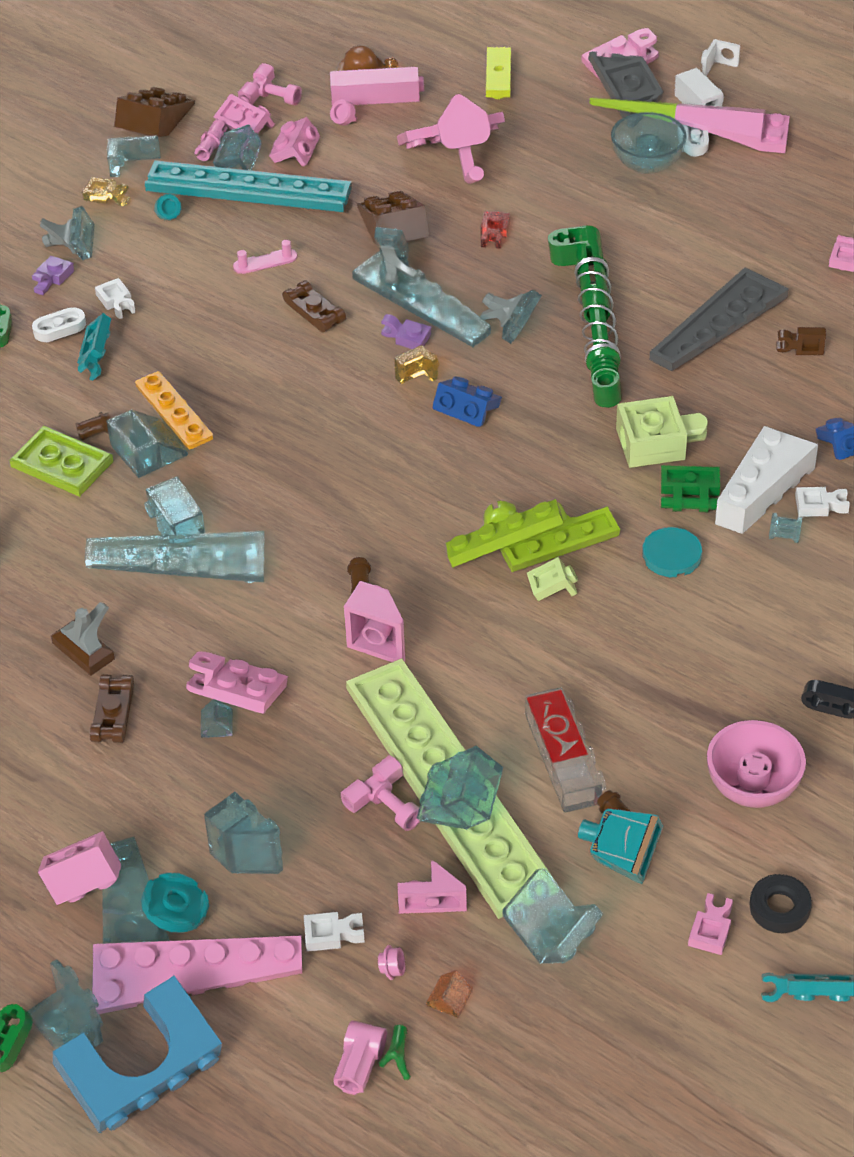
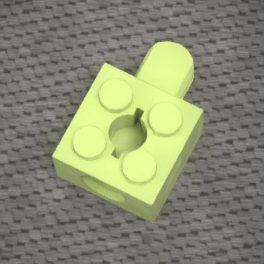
[616,396,708,468]

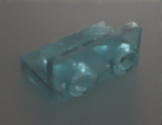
[213,124,262,171]

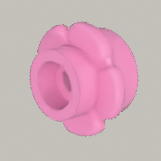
[378,945,405,980]

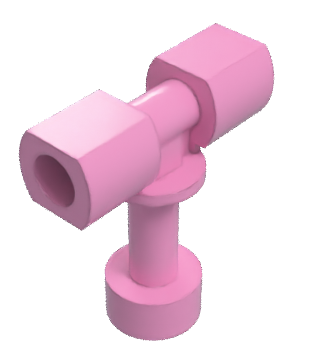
[238,63,302,106]
[340,755,423,831]

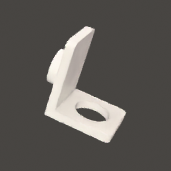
[701,39,740,76]

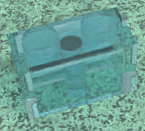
[144,476,205,546]

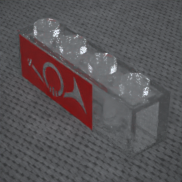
[525,687,606,813]

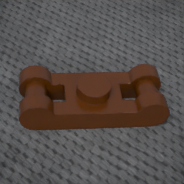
[282,280,346,333]
[90,675,134,743]

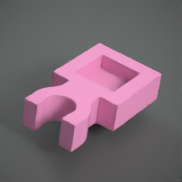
[688,893,733,955]

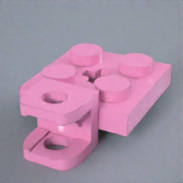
[581,28,659,81]
[186,652,288,714]

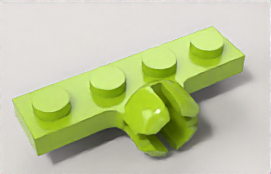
[446,499,564,567]
[499,501,620,572]

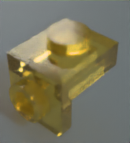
[394,345,439,384]

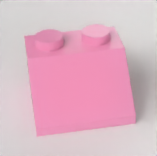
[344,581,405,662]

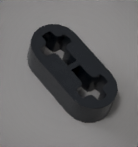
[801,680,854,719]

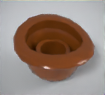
[337,46,385,71]

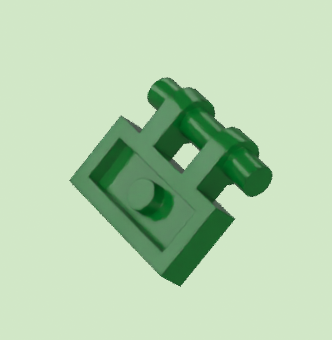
[661,465,720,513]

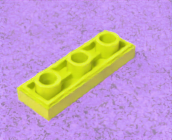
[486,47,511,99]

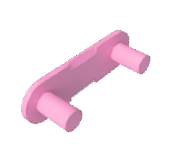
[233,240,297,274]

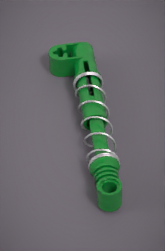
[548,225,622,408]

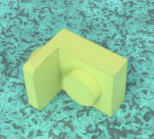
[527,557,578,601]

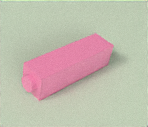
[330,67,424,105]

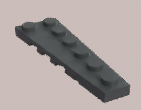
[649,267,789,371]

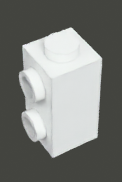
[675,68,724,107]

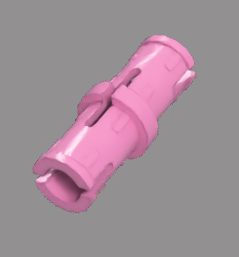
[195,120,227,161]

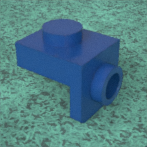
[816,418,854,460]

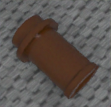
[75,412,114,440]
[347,557,371,593]
[597,790,631,814]

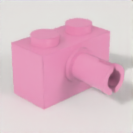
[38,831,121,905]

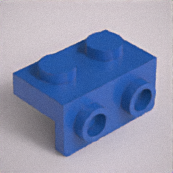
[432,376,502,427]

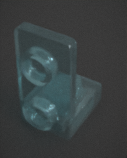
[107,136,161,177]

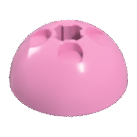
[707,720,806,808]

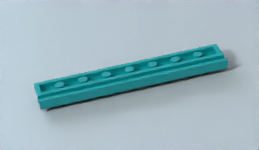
[145,160,352,212]

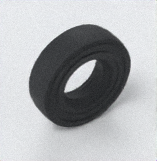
[749,874,812,933]

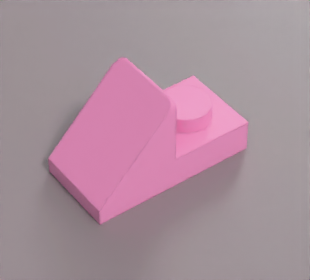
[398,861,467,914]

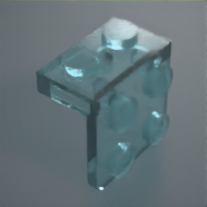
[502,868,603,964]
[28,959,104,1050]

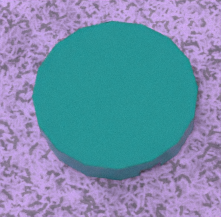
[642,527,702,577]
[141,873,210,933]

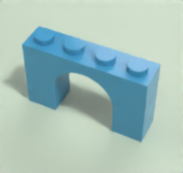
[52,975,222,1134]

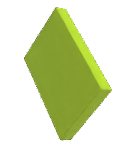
[9,426,114,497]

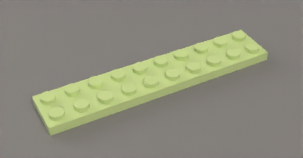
[346,658,558,919]

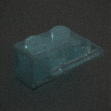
[107,409,188,478]
[416,746,504,829]
[204,792,283,874]

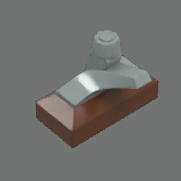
[51,602,115,676]

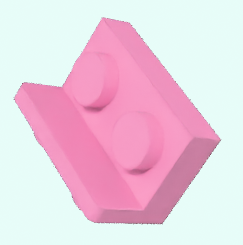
[214,94,275,141]

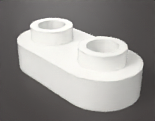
[682,125,709,157]
[32,308,86,343]

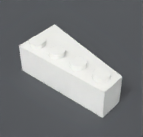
[715,426,818,534]

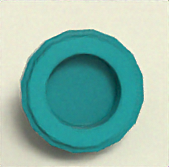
[154,194,181,221]

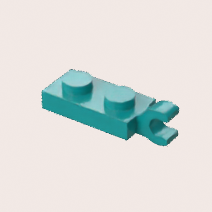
[77,313,112,381]
[761,973,854,1002]

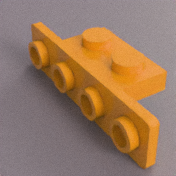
[135,371,213,449]

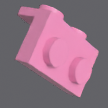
[269,117,320,166]

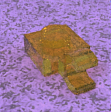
[82,177,131,206]

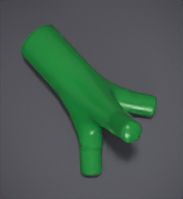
[378,1025,411,1080]

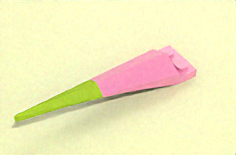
[589,98,790,153]

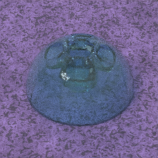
[611,112,687,173]

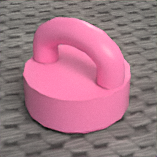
[330,99,357,126]

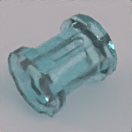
[769,513,803,543]

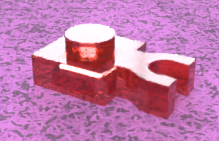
[480,211,510,249]

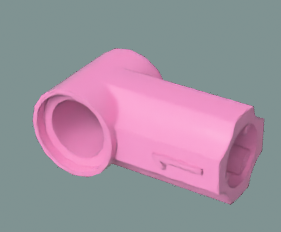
[334,1020,387,1095]

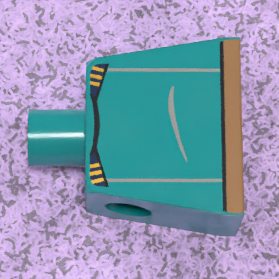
[578,809,663,884]

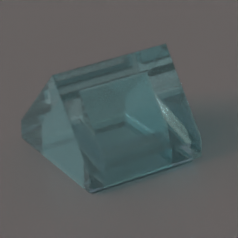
[201,699,233,738]

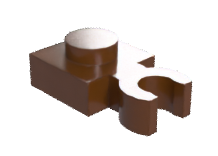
[776,327,826,355]

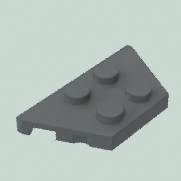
[588,51,664,127]

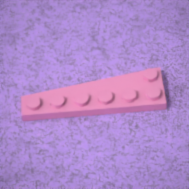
[92,936,302,1015]

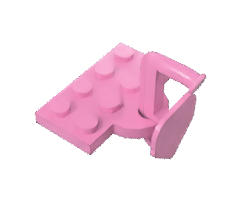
[397,94,505,184]

